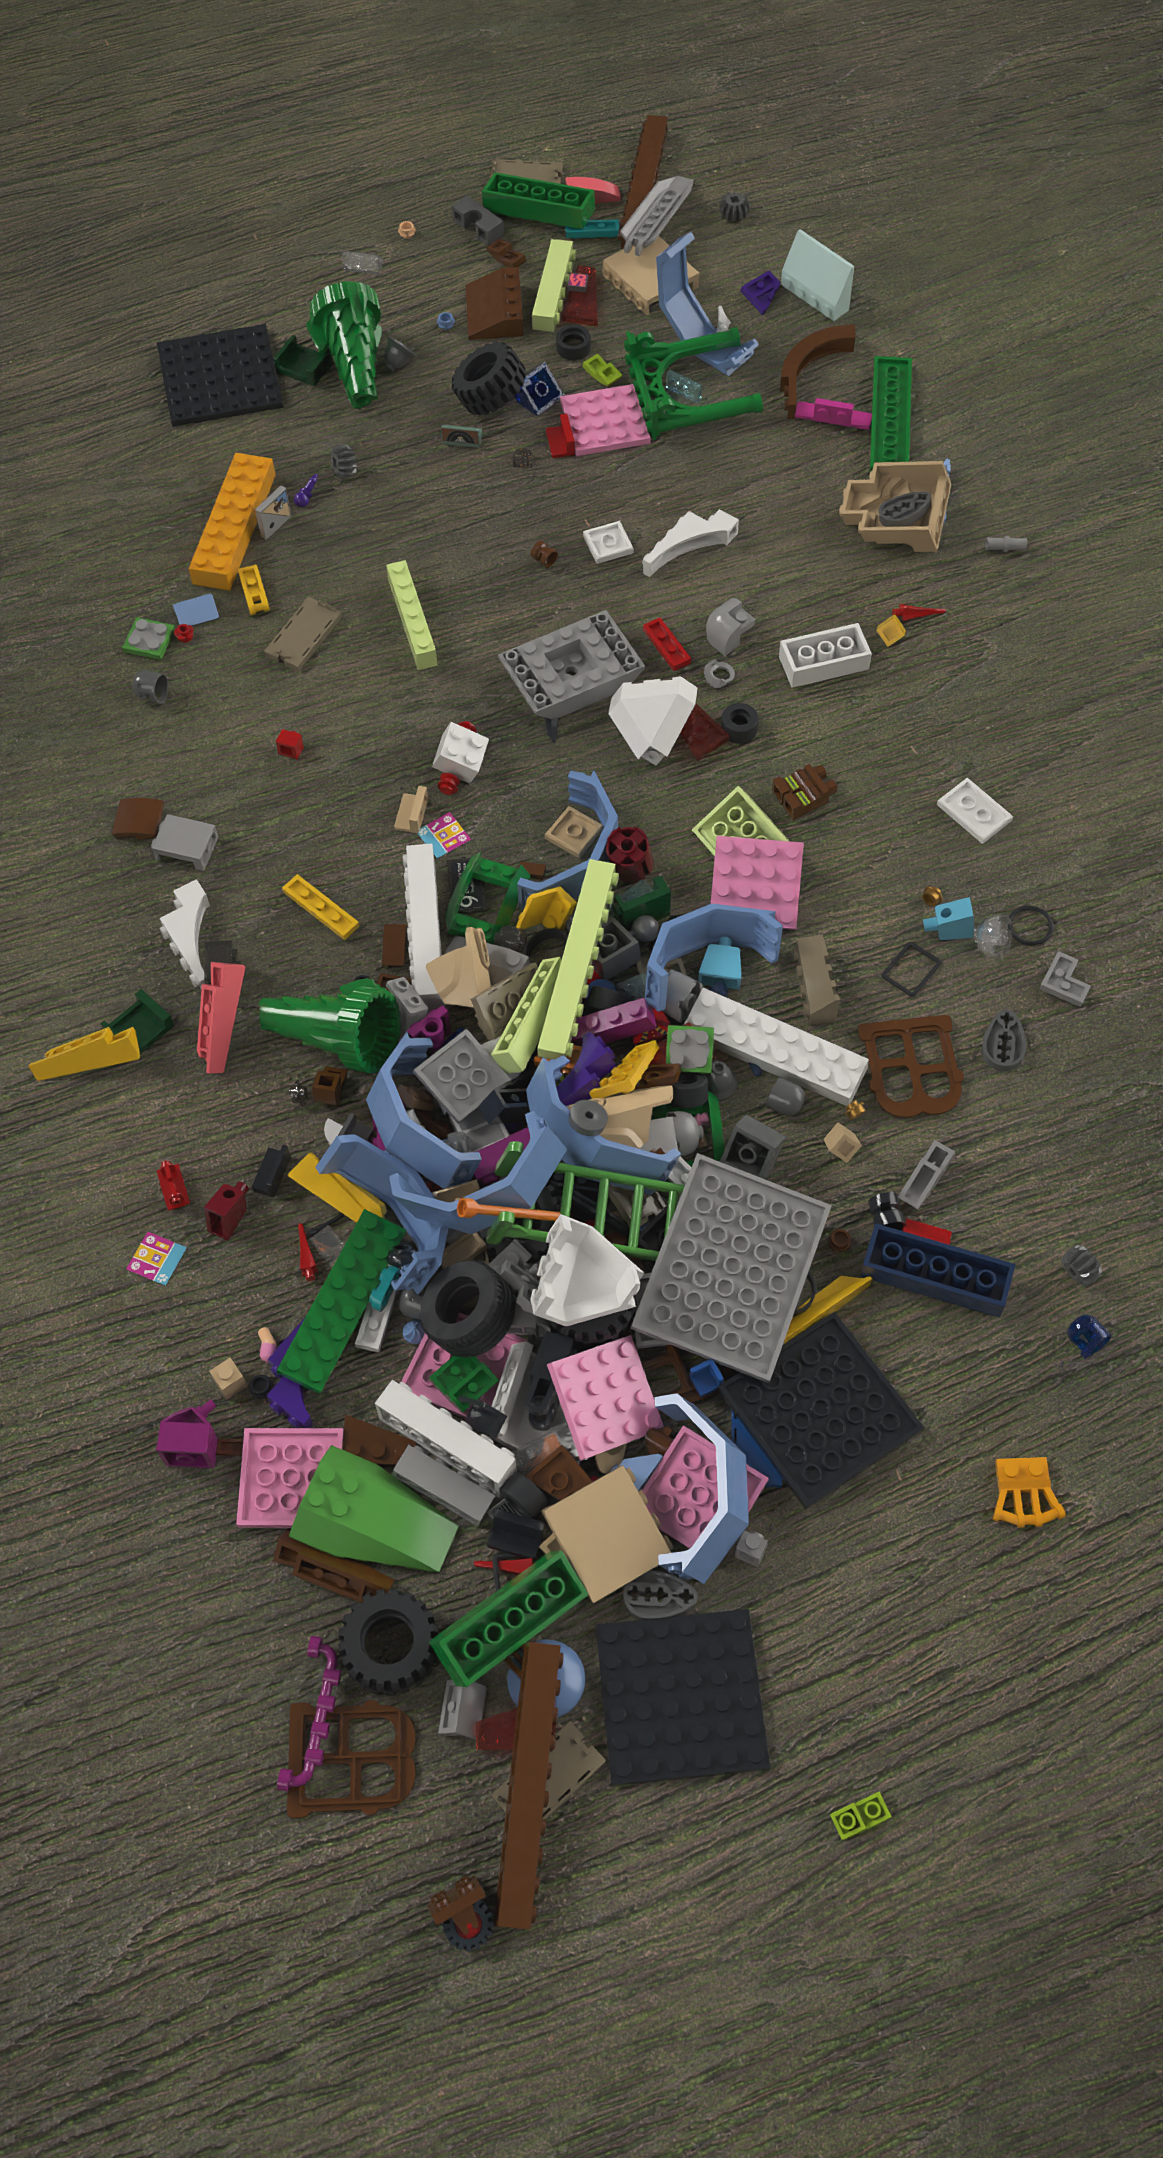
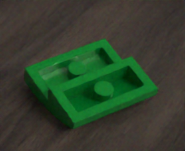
[428,1356,499,1413]

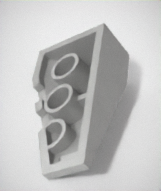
[445,935,530,986]

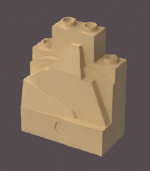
[839,461,951,552]

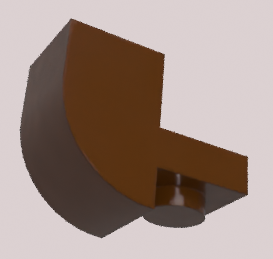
[312,1066,348,1106]

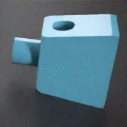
[923,897,974,940]
[698,937,741,990]

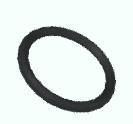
[1007,906,1054,945]

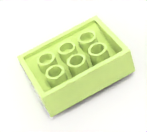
[692,786,790,856]

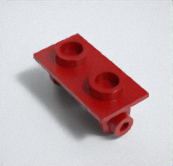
[156,1160,190,1211]

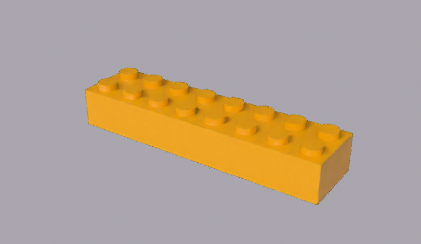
[189,453,275,591]

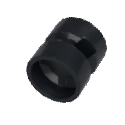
[868,1192,906,1231]

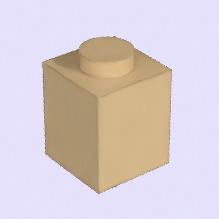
[210,1358,247,1400]

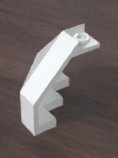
[608,677,698,766]
[530,1214,644,1326]

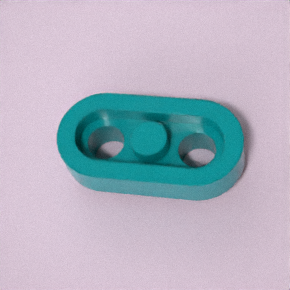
[369,1265,400,1312]

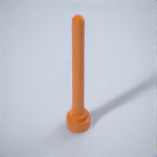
[457,1198,561,1221]

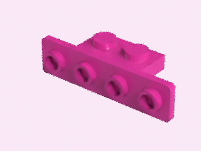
[795,398,872,430]

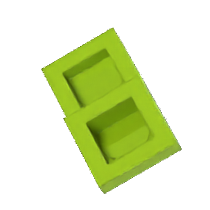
[582,353,622,386]

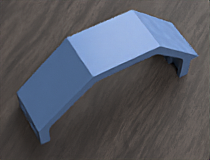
[656,232,759,376]
[517,770,618,910]
[645,903,783,1012]
[366,1032,482,1189]
[526,1055,681,1195]
[389,1111,567,1234]
[315,1134,448,1295]
[655,1393,749,1584]

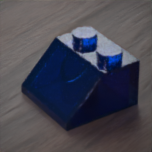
[514,362,565,416]

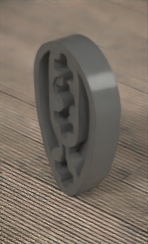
[879,491,932,527]
[981,1009,1026,1071]
[623,1570,698,1620]

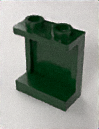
[274,335,333,387]
[612,876,671,932]
[101,989,174,1055]

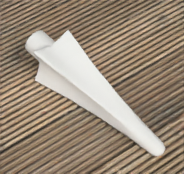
[716,306,731,333]

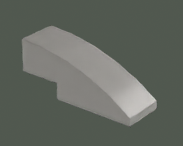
[898,1140,955,1210]

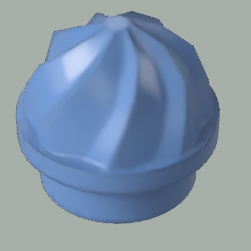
[403,1320,425,1344]

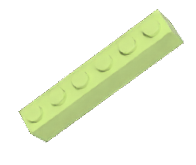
[532,239,576,332]
[386,560,438,670]
[491,957,562,1074]

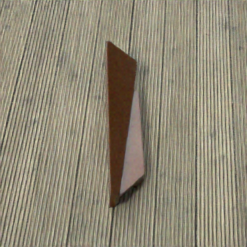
[273,1528,394,1603]

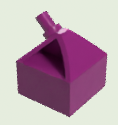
[156,1399,218,1468]

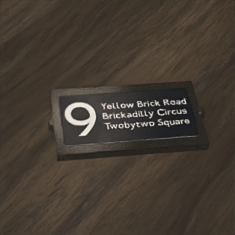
[446,857,488,915]

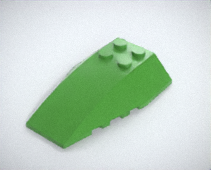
[289,1445,459,1573]

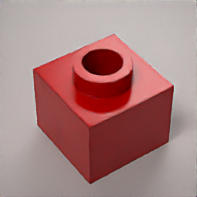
[276,729,304,760]

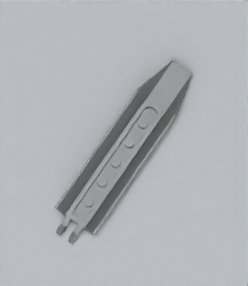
[620,176,694,256]

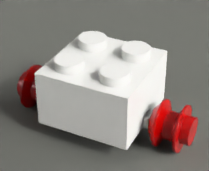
[432,721,489,795]

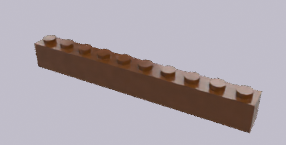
[618,115,668,249]
[494,1642,564,1930]

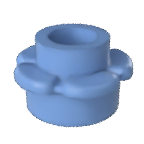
[437,312,455,330]

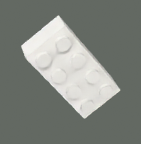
[779,623,872,688]

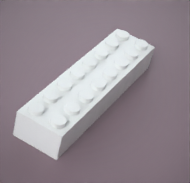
[403,844,445,1017]
[684,988,869,1106]

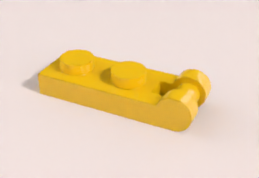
[238,564,270,615]

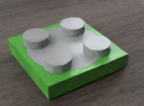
[122,617,175,660]
[666,1025,714,1074]

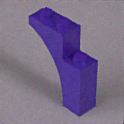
[556,1031,616,1106]
[267,1316,313,1428]

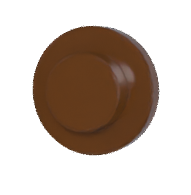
[828,1229,852,1253]

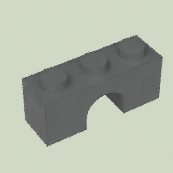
[451,195,504,246]

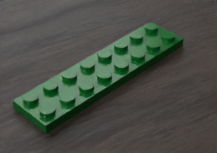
[869,356,912,472]
[276,1209,406,1394]

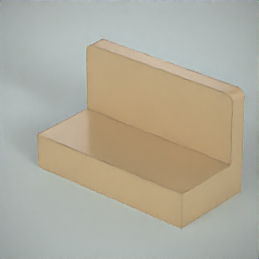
[394,786,428,833]

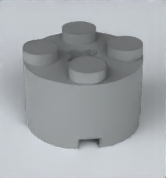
[662,970,703,1023]

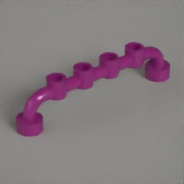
[277,1636,342,1792]

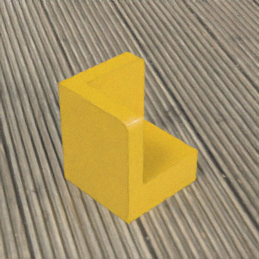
[876,614,906,647]

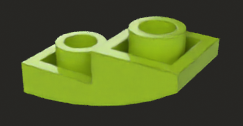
[830,1791,892,1841]

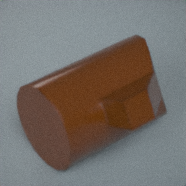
[645,1427,674,1456]

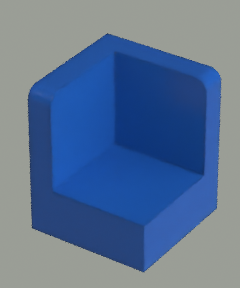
[689,1359,724,1398]

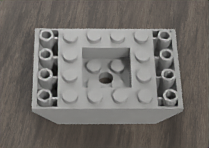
[498,610,645,719]

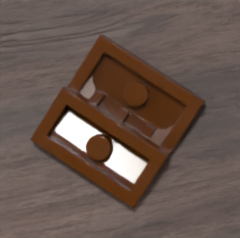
[112,798,165,840]

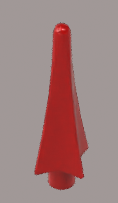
[892,604,946,621]
[298,1223,319,1281]
[474,1558,535,1576]

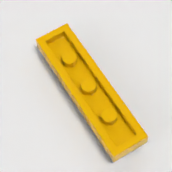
[282,874,360,941]

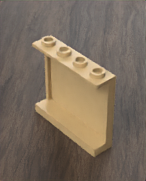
[602,236,699,315]
[541,1465,673,1603]

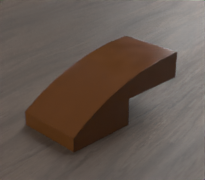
[486,239,526,268]
[382,924,407,967]

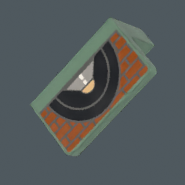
[441,425,483,448]

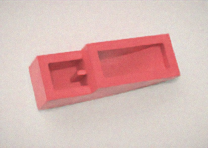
[566,177,621,204]

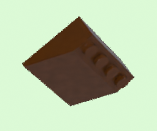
[465,267,524,339]

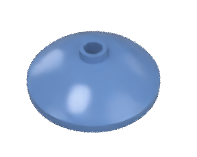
[507,1639,585,1718]

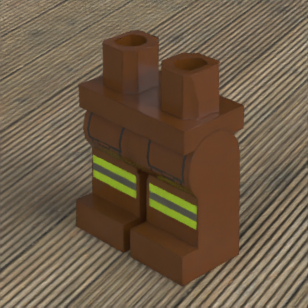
[772,764,837,821]

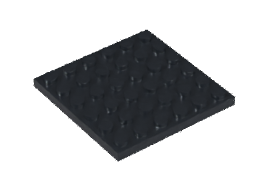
[157,324,284,427]
[717,1312,925,1510]
[595,1609,770,1786]

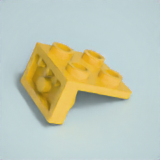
[516,886,577,931]

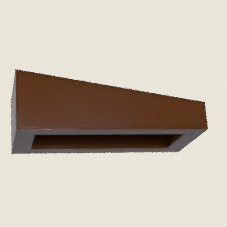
[518,862,546,880]
[216,1439,244,1456]

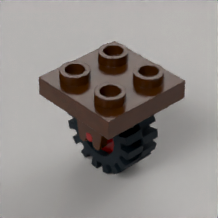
[427,1875,494,1951]

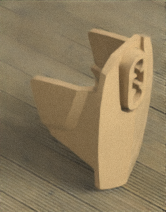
[426,927,492,1029]
[566,1085,673,1149]

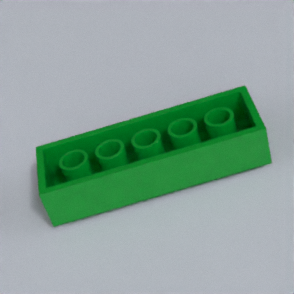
[482,172,595,229]
[429,1550,589,1687]

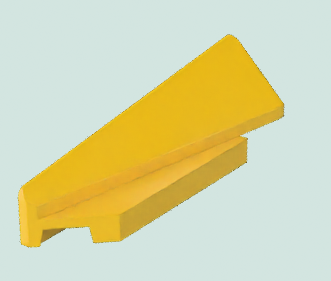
[28,1027,140,1081]
[288,1152,387,1223]
[783,1276,872,1344]

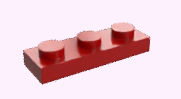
[643,617,691,671]

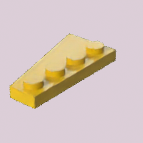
[589,1040,659,1099]

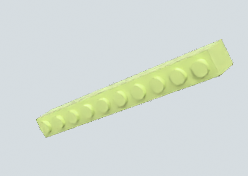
[537,859,619,1060]

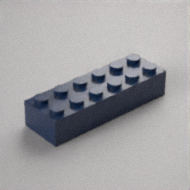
[860,1223,1016,1318]

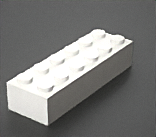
[375,1380,517,1498]

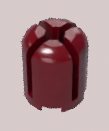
[606,826,654,883]

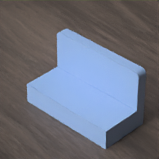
[172,593,219,626]

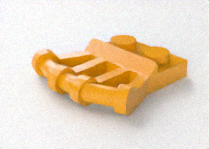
[992,1457,1066,1528]

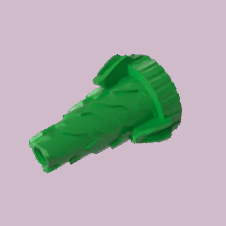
[306,281,382,409]
[258,978,401,1073]

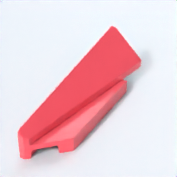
[197,962,245,1074]

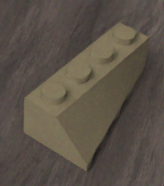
[792,936,840,1025]

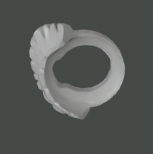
[704,659,735,689]

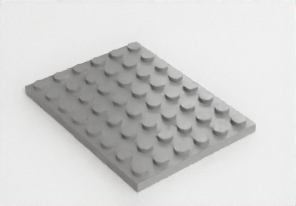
[630,1153,832,1383]

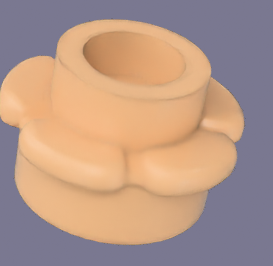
[398,221,416,239]

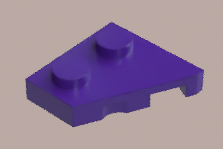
[740,270,781,315]

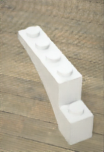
[642,509,739,577]
[159,879,210,989]

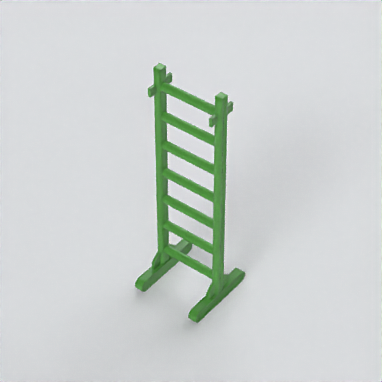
[486,1141,685,1261]

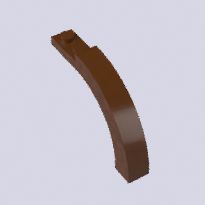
[780,324,856,419]

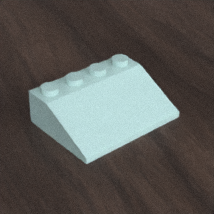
[781,229,854,321]

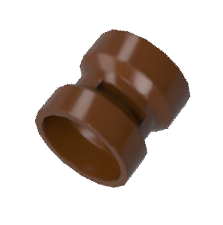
[530,540,558,568]

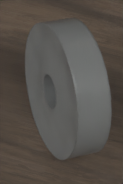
[568,1100,608,1136]

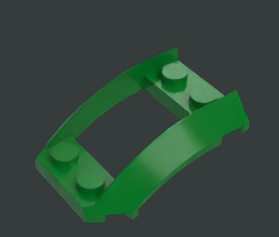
[445,852,531,944]
[652,1091,724,1183]

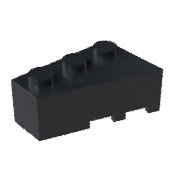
[479,1069,534,1124]

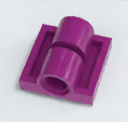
[407,1005,451,1057]

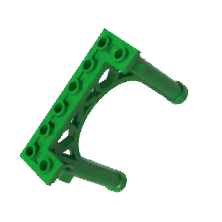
[623,327,763,440]

